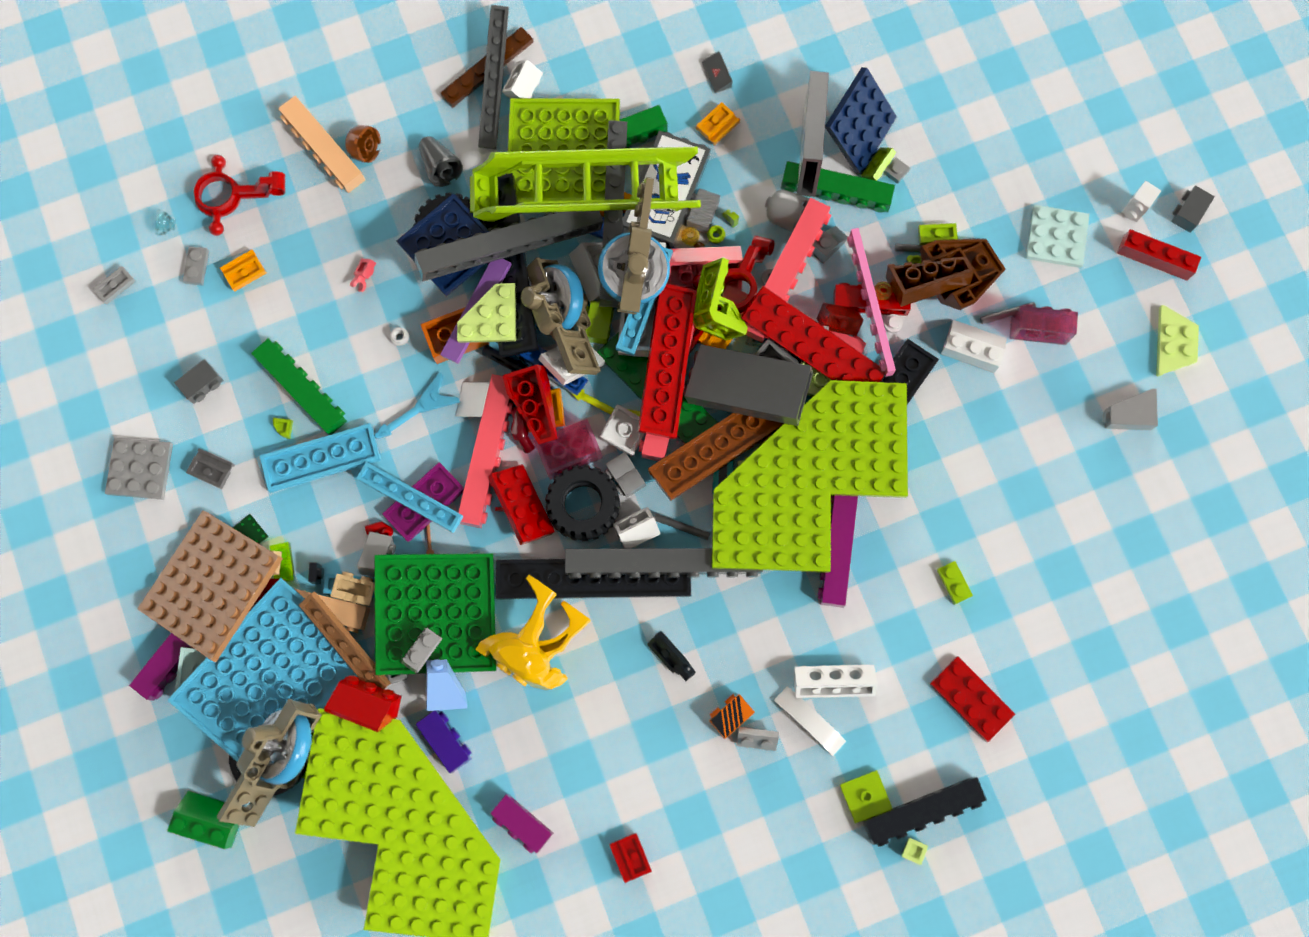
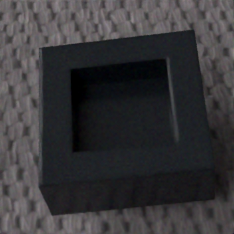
[308,562,324,584]

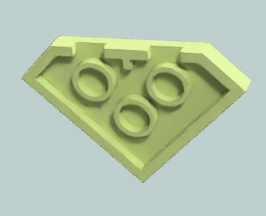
[457,283,516,343]

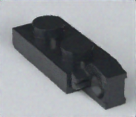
[647,631,696,681]

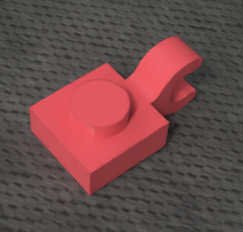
[350,258,376,292]

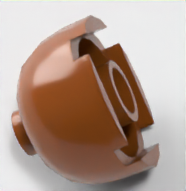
[345,125,381,163]

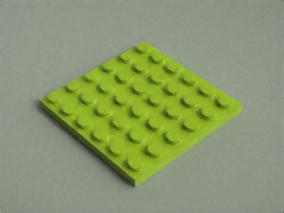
[507,98,620,204]

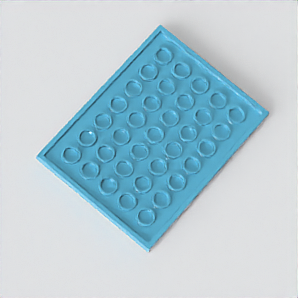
[167,578,370,779]

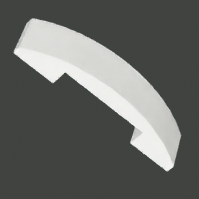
[774,686,846,756]

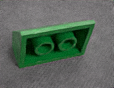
[167,791,239,849]

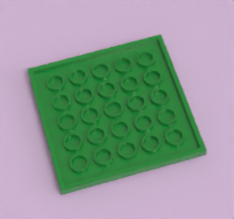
[374,554,496,676]

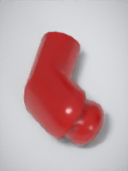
[365,521,393,536]

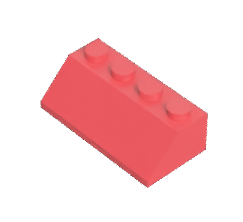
[667,246,743,290]

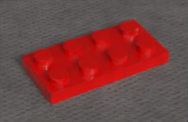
[488,464,555,545]
[930,656,1016,742]

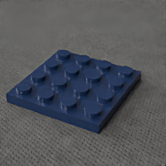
[825,67,897,175]
[396,193,489,297]

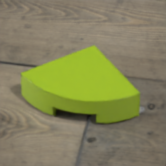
[722,209,739,228]
[273,418,293,439]

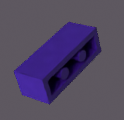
[416,710,472,774]

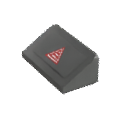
[702,51,732,93]

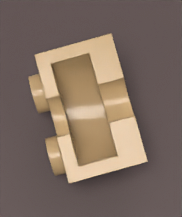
[330,571,374,606]

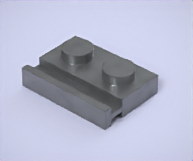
[186,448,235,489]

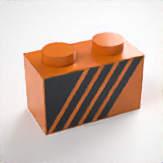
[709,694,755,739]

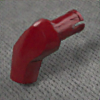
[511,407,535,453]

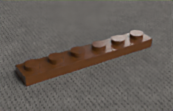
[440,26,534,108]

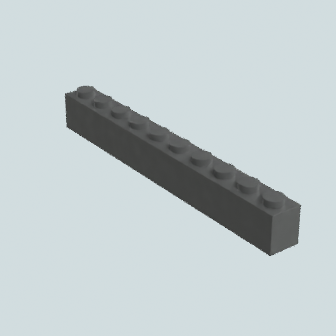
[599,120,627,308]
[415,211,603,282]
[565,548,763,579]

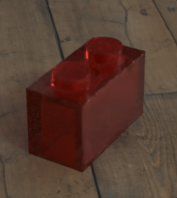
[816,302,864,336]

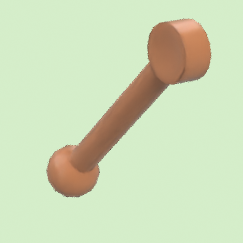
[426,523,434,554]

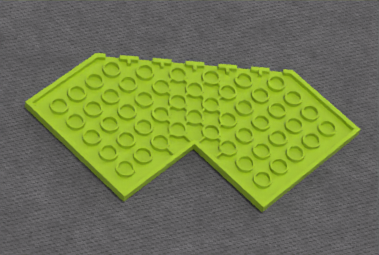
[712,380,908,572]
[295,708,501,937]

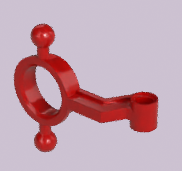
[194,155,286,236]
[692,235,775,314]

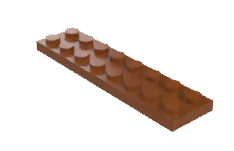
[648,413,784,501]

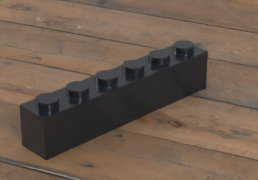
[862,777,987,847]

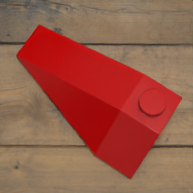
[502,364,557,444]

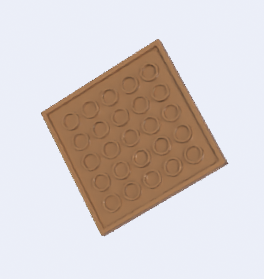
[137,510,283,662]

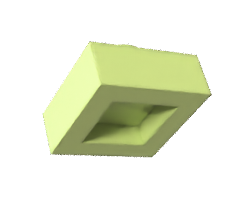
[901,837,928,865]

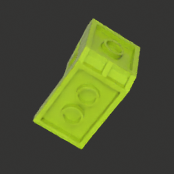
[693,257,748,341]

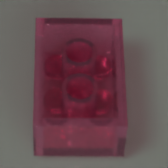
[1010,304,1078,345]
[534,419,603,479]

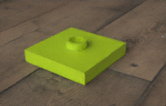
[839,770,893,824]

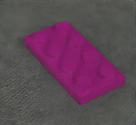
[382,462,464,542]

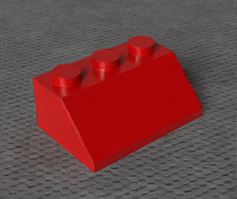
[324,675,402,732]

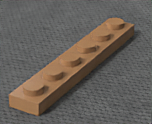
[299,591,391,689]

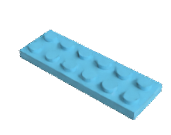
[260,423,381,493]

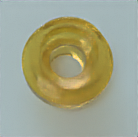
[681,227,700,245]
[874,281,893,300]

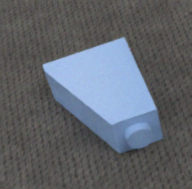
[426,659,467,711]

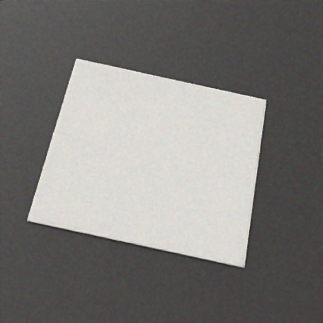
[455,382,490,417]

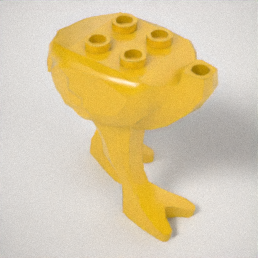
[476,575,591,690]

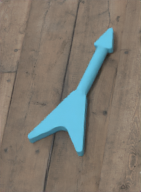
[375,373,460,439]

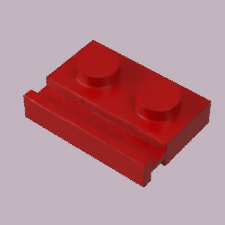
[609,832,652,883]

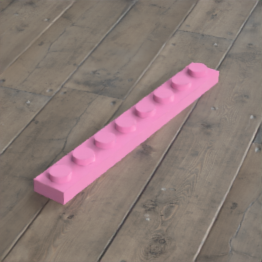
[847,228,896,377]

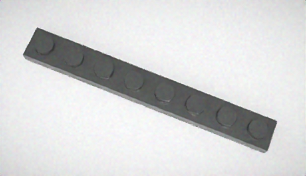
[478,5,509,149]

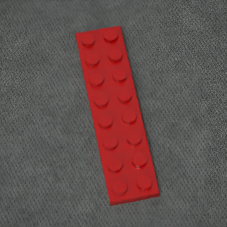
[637,284,697,439]
[741,285,885,382]

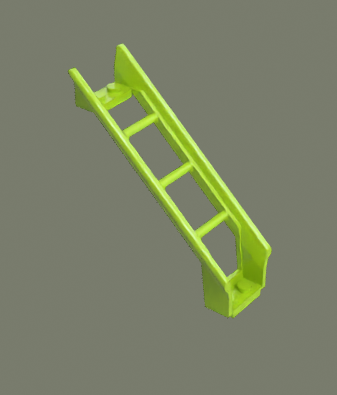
[470,146,701,223]

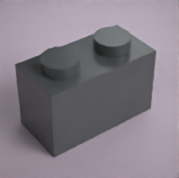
[1171,185,1215,233]
[174,359,224,404]

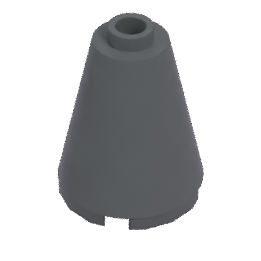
[419,136,463,187]

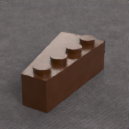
[885,256,974,307]

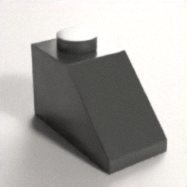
[812,226,848,264]

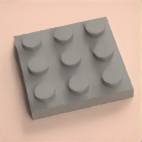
[105,438,173,500]

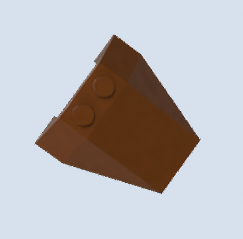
[920,239,1006,310]

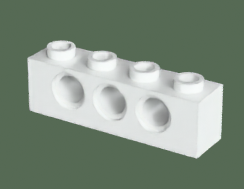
[794,664,877,698]

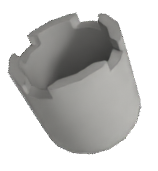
[765,190,810,232]

